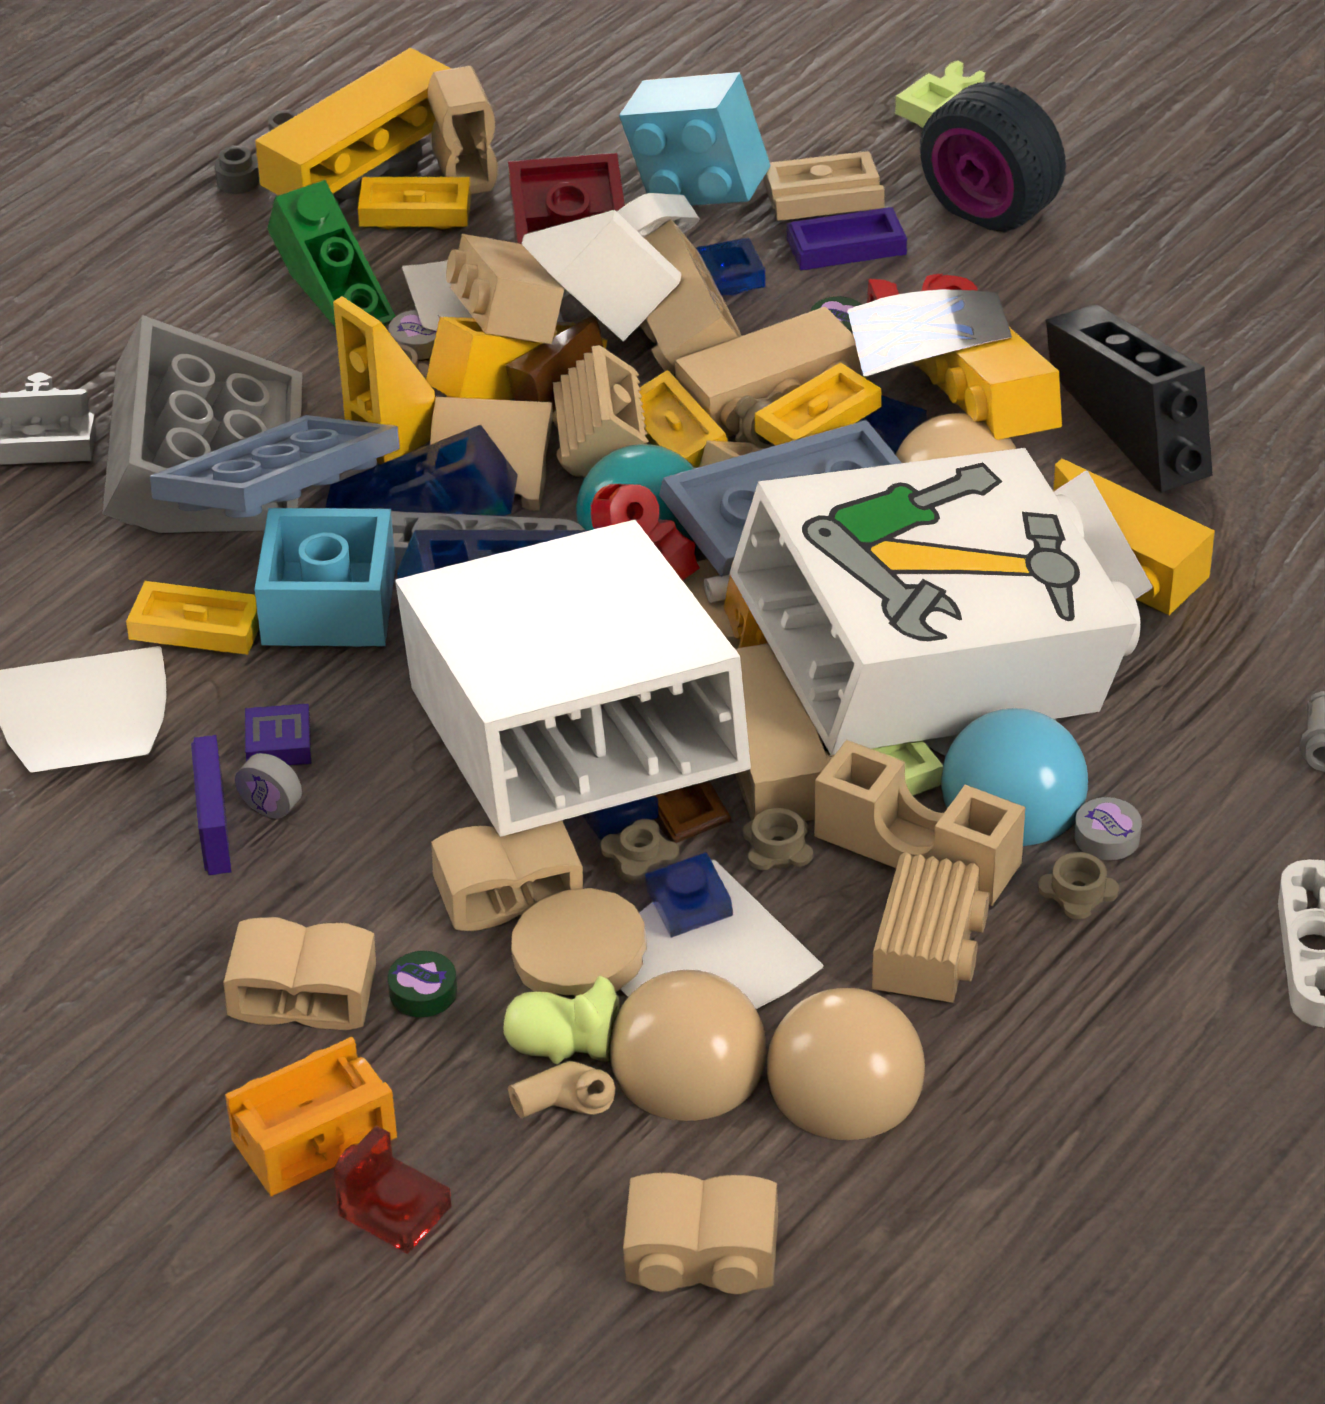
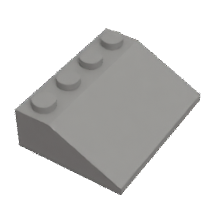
[102,315,303,533]

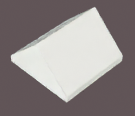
[522,210,681,342]

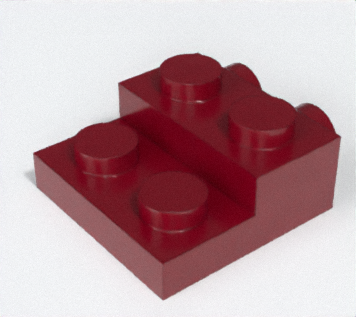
[508,152,625,244]

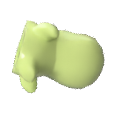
[504,976,619,1065]

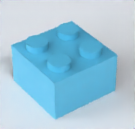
[619,72,771,205]
[255,508,396,647]

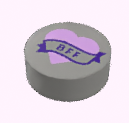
[389,310,440,360]
[235,753,302,819]
[1074,797,1142,860]

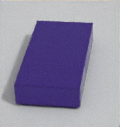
[787,207,907,271]
[191,735,232,875]

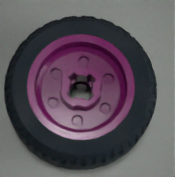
[919,81,1066,232]

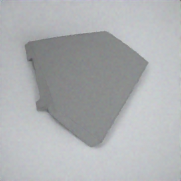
[0,372,96,465]

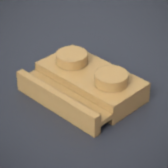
[764,151,885,221]

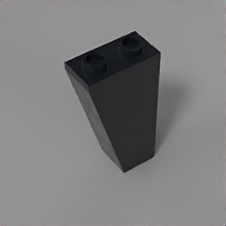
[1046,304,1213,493]

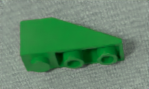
[267,180,396,328]

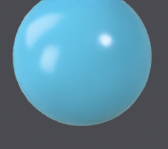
[941,708,1088,846]

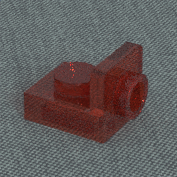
[334,1126,452,1254]

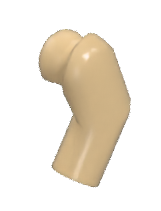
[508,1061,615,1118]

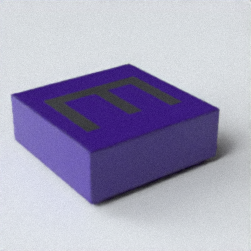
[245,703,312,765]

